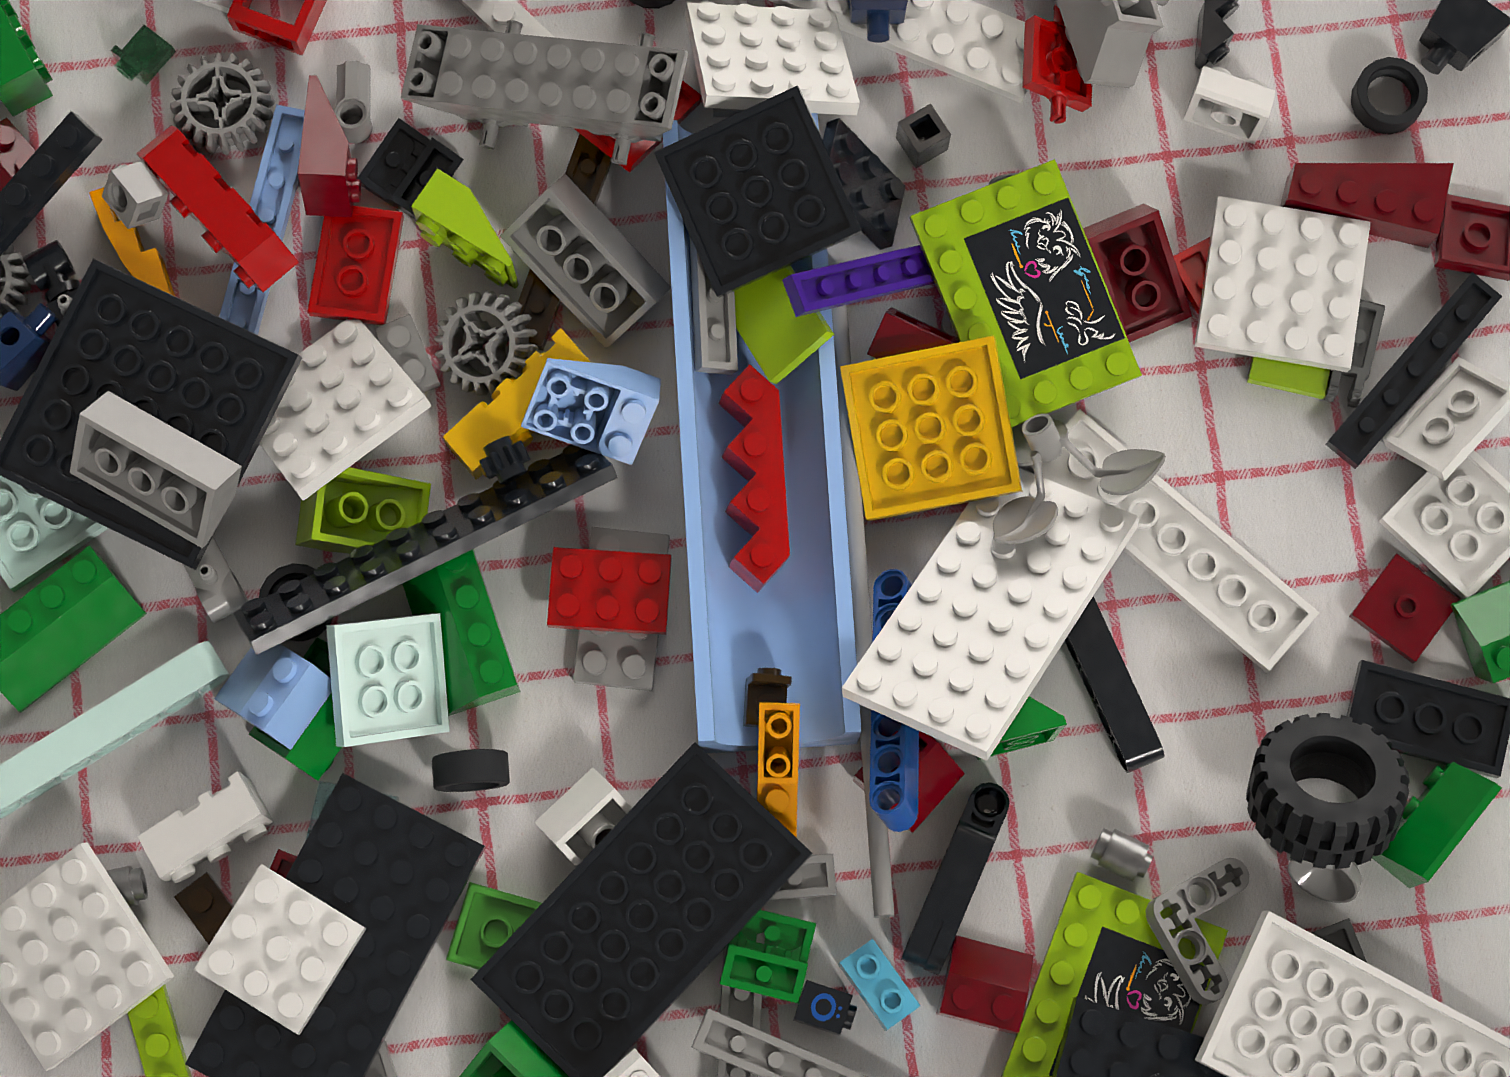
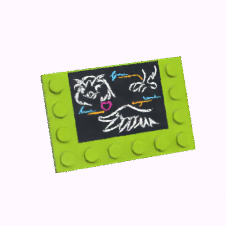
[909,159,1142,428]
[1001,872,1228,1077]

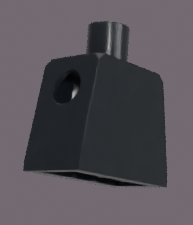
[1419,0,1510,75]

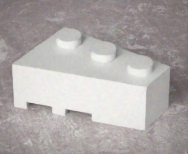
[137,771,274,883]

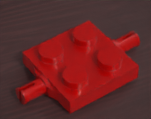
[1022,4,1092,124]

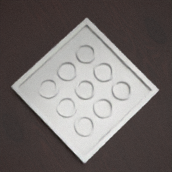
[685,2,860,116]
[1194,196,1371,372]
[259,319,432,501]
[0,842,175,1071]

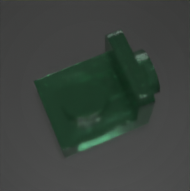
[110,25,176,85]

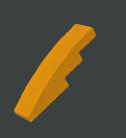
[89,187,176,297]

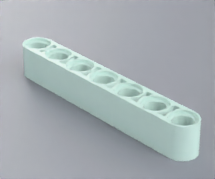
[0,641,229,819]

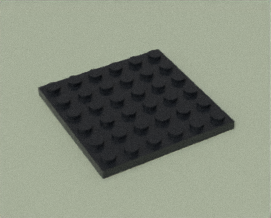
[0,258,302,570]

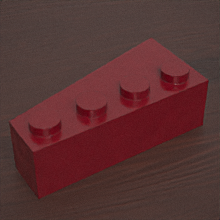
[1281,163,1454,248]

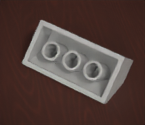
[500,174,671,349]
[70,391,242,548]

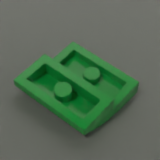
[719,910,816,1004]

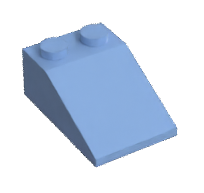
[214,644,332,750]

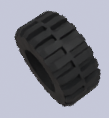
[1246,713,1410,869]

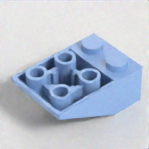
[521,358,661,465]

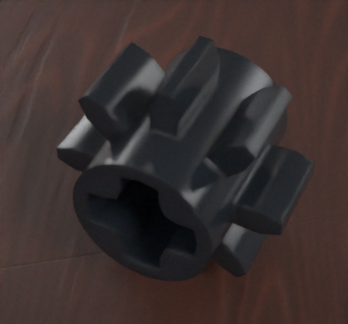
[479,436,531,485]

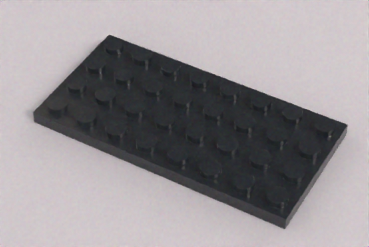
[470,742,813,1077]
[185,773,486,1077]

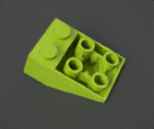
[411,168,519,289]

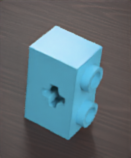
[838,939,920,1031]

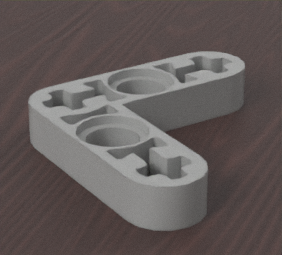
[1146,858,1249,1005]

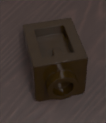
[743,668,792,728]

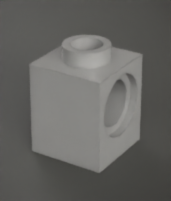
[102,160,169,229]

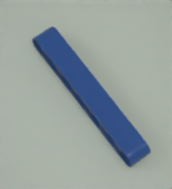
[869,569,919,832]

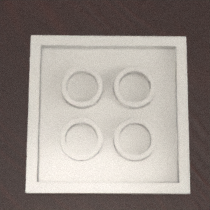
[1378,450,1510,599]
[194,864,366,1035]

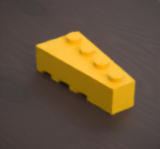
[443,328,590,480]

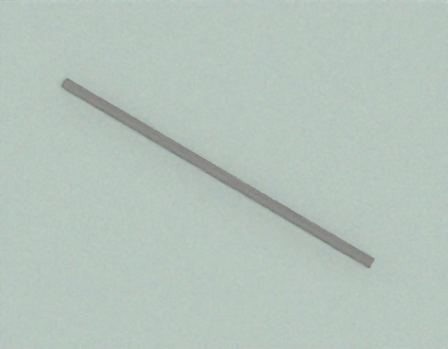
[832,305,895,918]

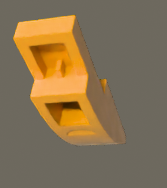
[757,702,800,837]

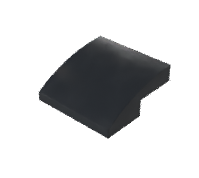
[357,118,464,219]

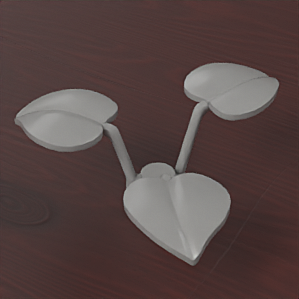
[993,414,1166,544]

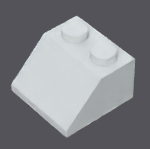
[1183,66,1275,145]
[534,768,632,867]

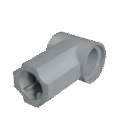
[334,61,373,144]

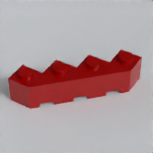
[136,125,299,292]
[718,364,790,593]

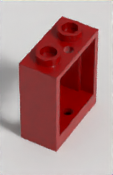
[227,0,327,56]

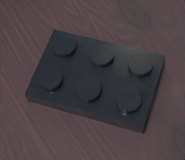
[823,118,905,250]

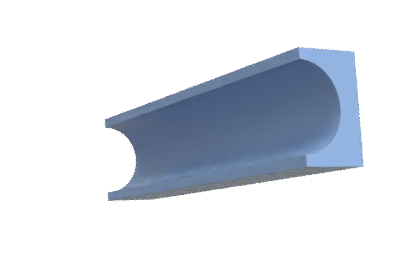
[663,113,861,753]

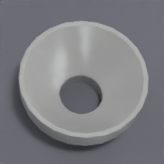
[1288,860,1362,903]

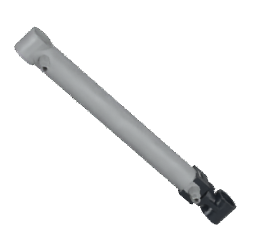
[22,240,248,623]

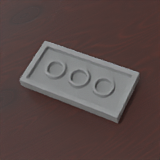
[573,527,670,691]

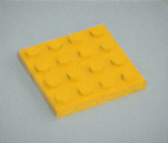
[840,336,1023,521]

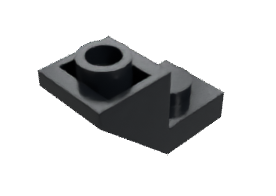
[1194,0,1240,69]

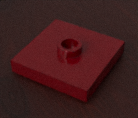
[1434,194,1510,281]
[1349,553,1460,664]

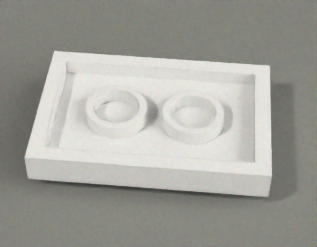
[1382,357,1510,481]

